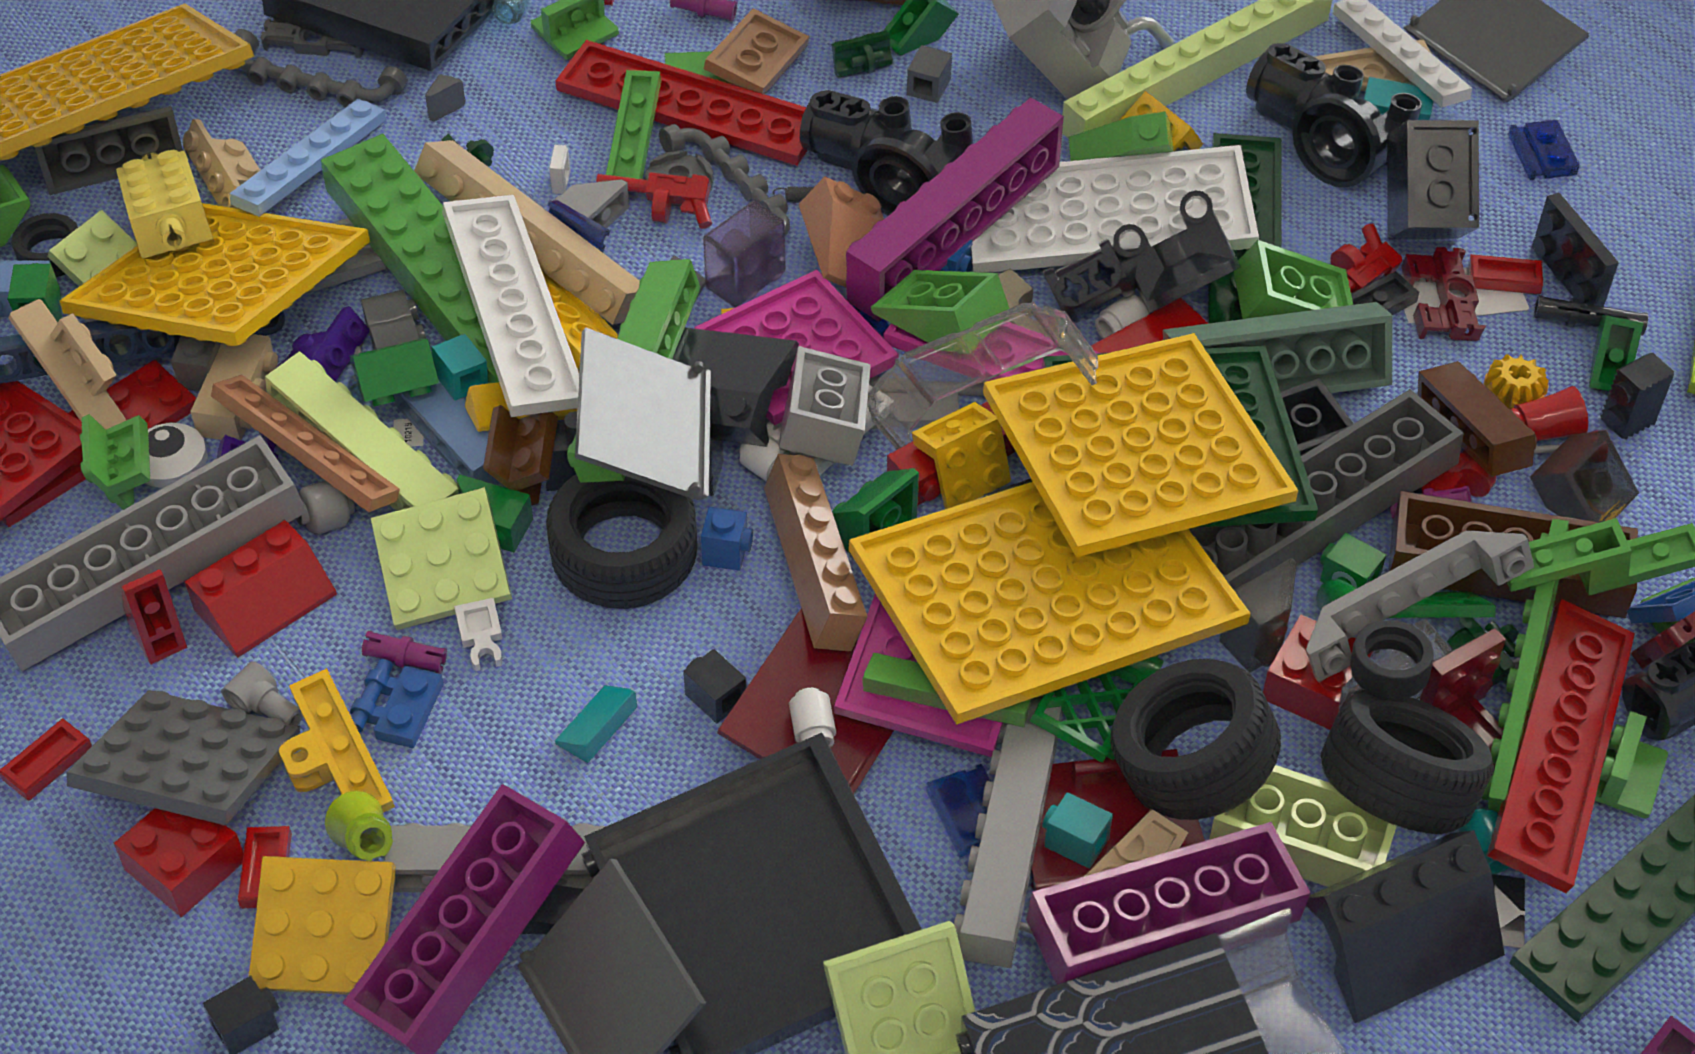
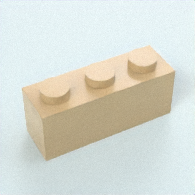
[191,334,278,440]

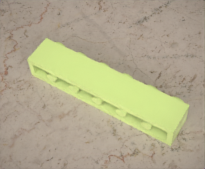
[265,351,458,511]

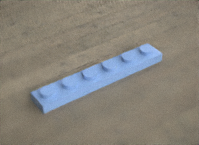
[230,99,386,217]

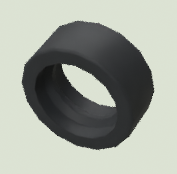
[11,213,78,277]
[1350,620,1434,699]

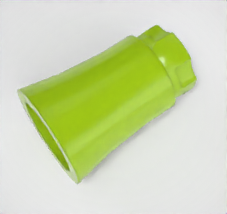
[325,791,393,861]

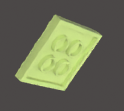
[371,487,512,630]
[823,921,975,1054]

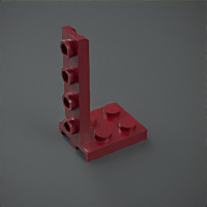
[1420,628,1506,775]

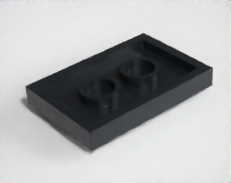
[1532,192,1619,307]

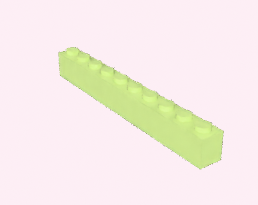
[1062,0,1332,139]

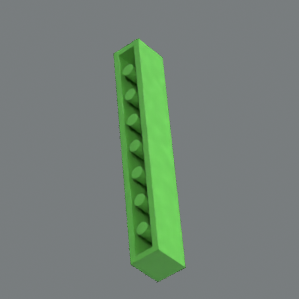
[567,259,700,483]

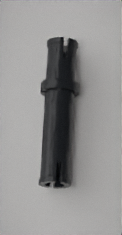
[1534,295,1648,336]

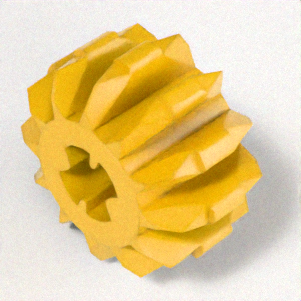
[1483,354,1549,409]

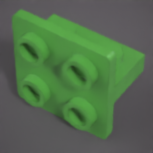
[530,0,619,59]
[80,414,151,510]
[1595,711,1668,819]

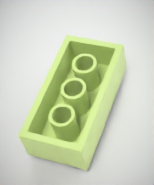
[1209,765,1397,887]

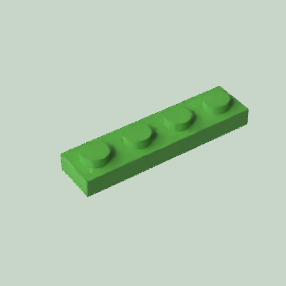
[606,70,661,179]

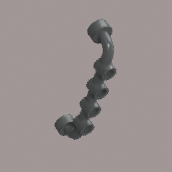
[234,29,408,107]
[659,124,790,253]

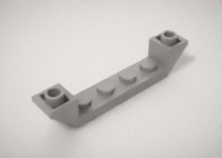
[1306,531,1534,682]

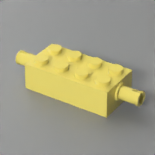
[116,150,213,259]

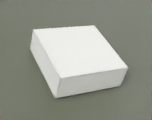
[549,145,570,194]

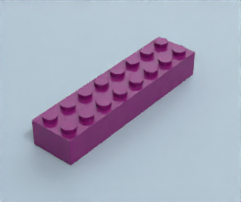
[846,97,1064,322]

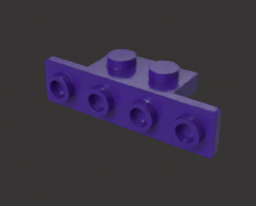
[275,306,370,382]

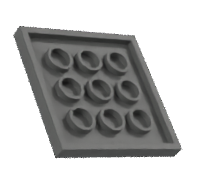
[67,690,300,825]

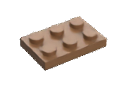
[704,8,810,94]

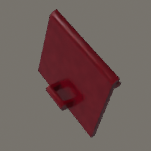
[717,608,894,794]
[1031,749,1205,891]

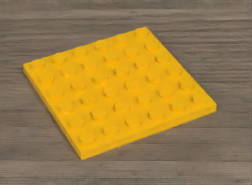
[59,203,370,346]
[983,333,1298,557]

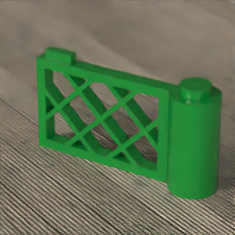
[1316,579,1496,618]
[1030,655,1164,763]

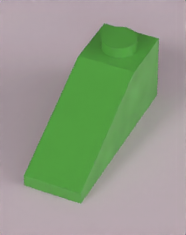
[1068,112,1173,161]

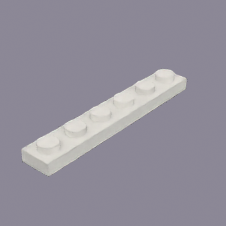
[1333,0,1472,108]

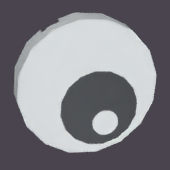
[145,423,208,488]

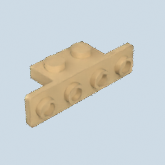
[183,119,260,209]
[8,299,126,429]

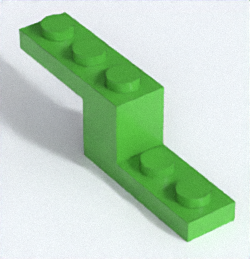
[1507,518,1695,596]

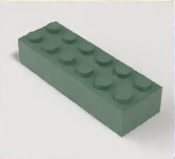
[1163,302,1392,393]

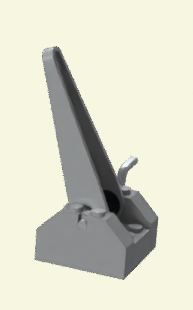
[992,0,1174,99]

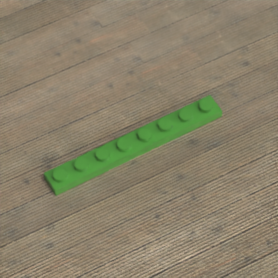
[1481,518,1569,813]

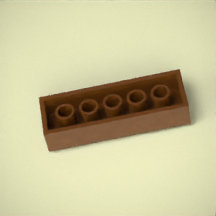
[1388,491,1638,618]

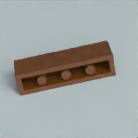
[1417,361,1537,477]

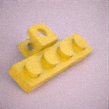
[278,668,395,813]

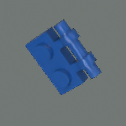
[350,659,444,749]

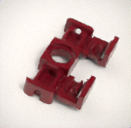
[1401,247,1486,341]
[1630,611,1695,669]

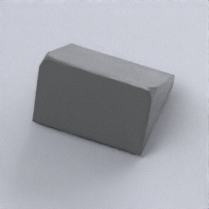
[425,74,466,121]

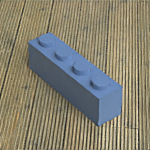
[394,381,500,485]

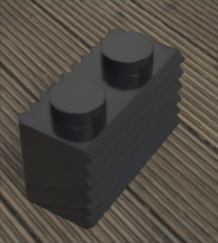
[1600,353,1674,440]

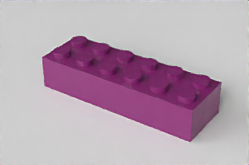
[342,784,586,1054]
[1026,822,1311,985]

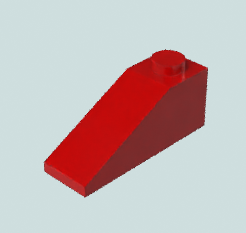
[121,569,188,665]

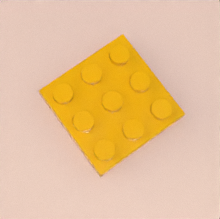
[248,856,396,995]

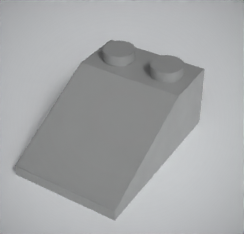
[779,346,871,466]

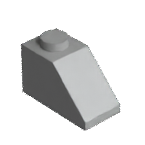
[550,180,629,243]

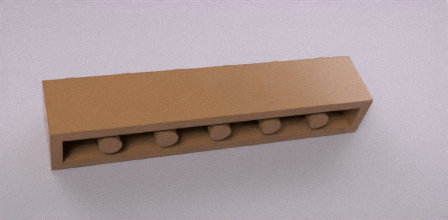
[764,454,868,651]

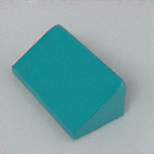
[555,685,637,763]

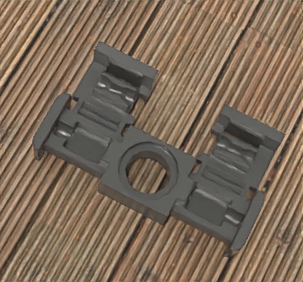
[260,18,364,59]

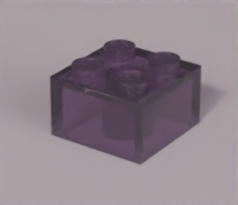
[703,200,786,308]

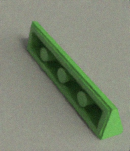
[862,652,1032,727]

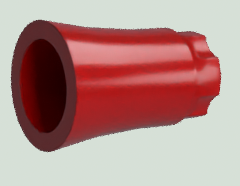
[1510,386,1589,442]

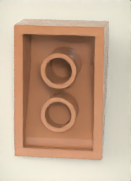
[798,176,884,288]

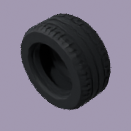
[546,474,698,609]
[1110,659,1281,820]
[1320,691,1494,834]

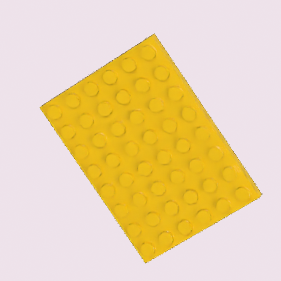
[0,3,254,160]
[849,482,1251,725]

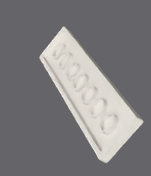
[442,195,579,417]

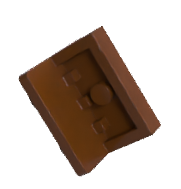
[483,405,558,505]

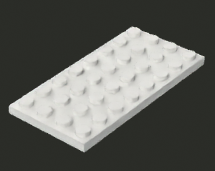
[971,145,1259,273]

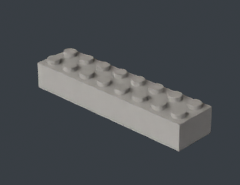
[0,435,307,671]

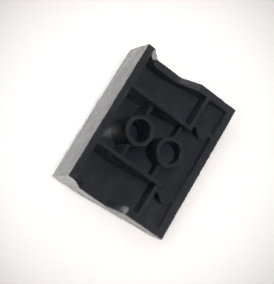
[672,327,799,447]
[1306,830,1505,1023]

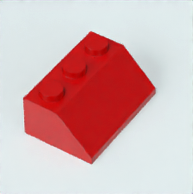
[185,520,337,658]

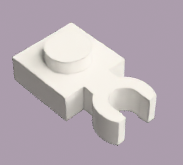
[454,598,503,671]

